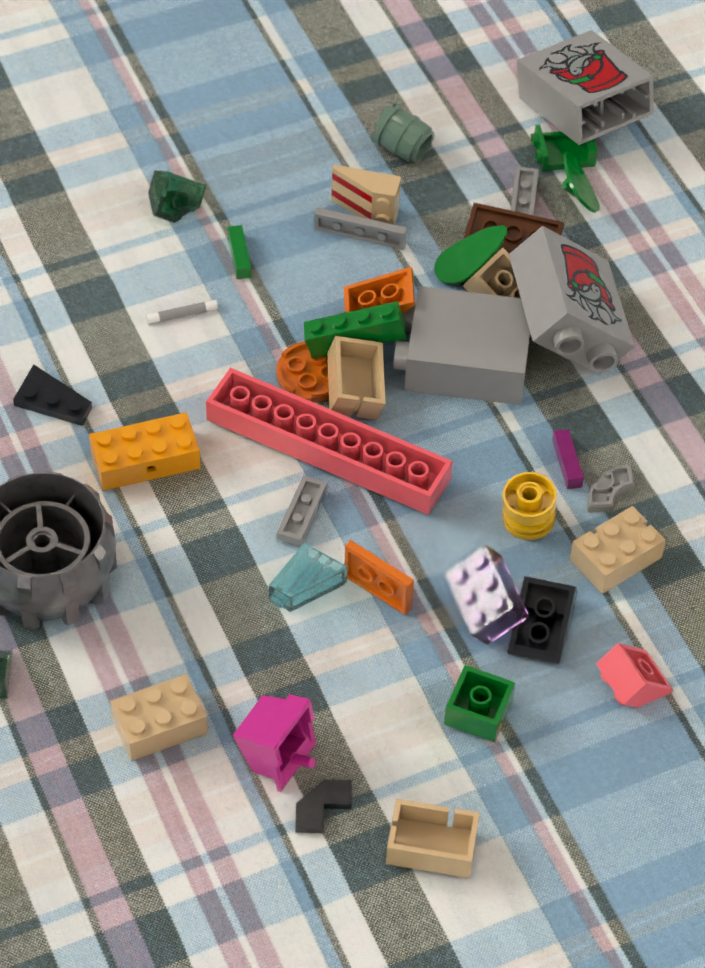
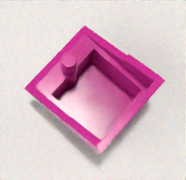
[232,694,316,792]

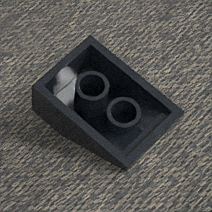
[507,576,578,664]

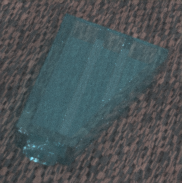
[269,543,348,612]

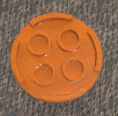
[276,341,329,402]

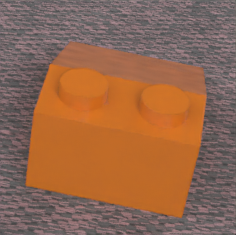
[344,267,415,314]

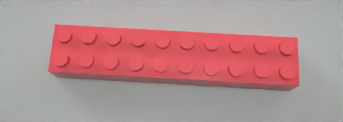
[206,368,453,515]

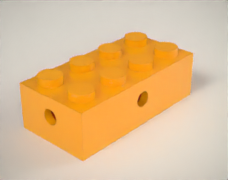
[89,412,201,491]

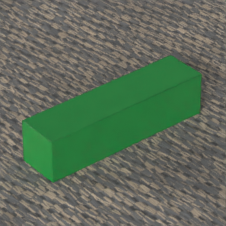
[228,225,251,279]

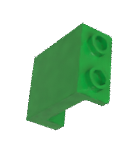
[531,124,598,171]

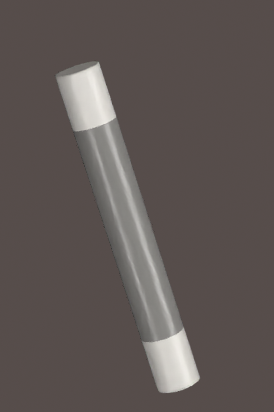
[146,300,218,324]

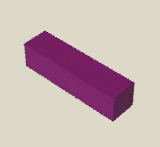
[552,429,584,489]

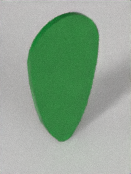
[561,150,600,213]
[434,225,508,285]

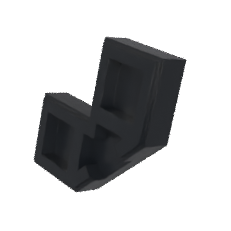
[295,780,352,833]

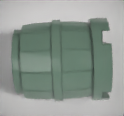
[371,102,435,163]

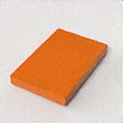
[344,540,414,615]

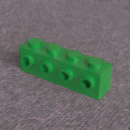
[304,301,407,358]

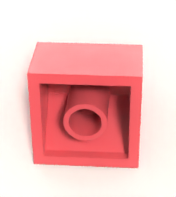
[596,643,673,708]

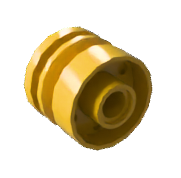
[503,472,556,540]

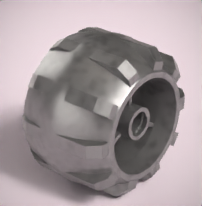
[0,471,117,630]

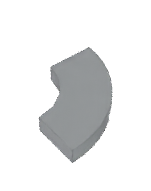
[587,465,635,512]

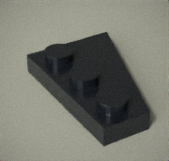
[13,364,92,426]

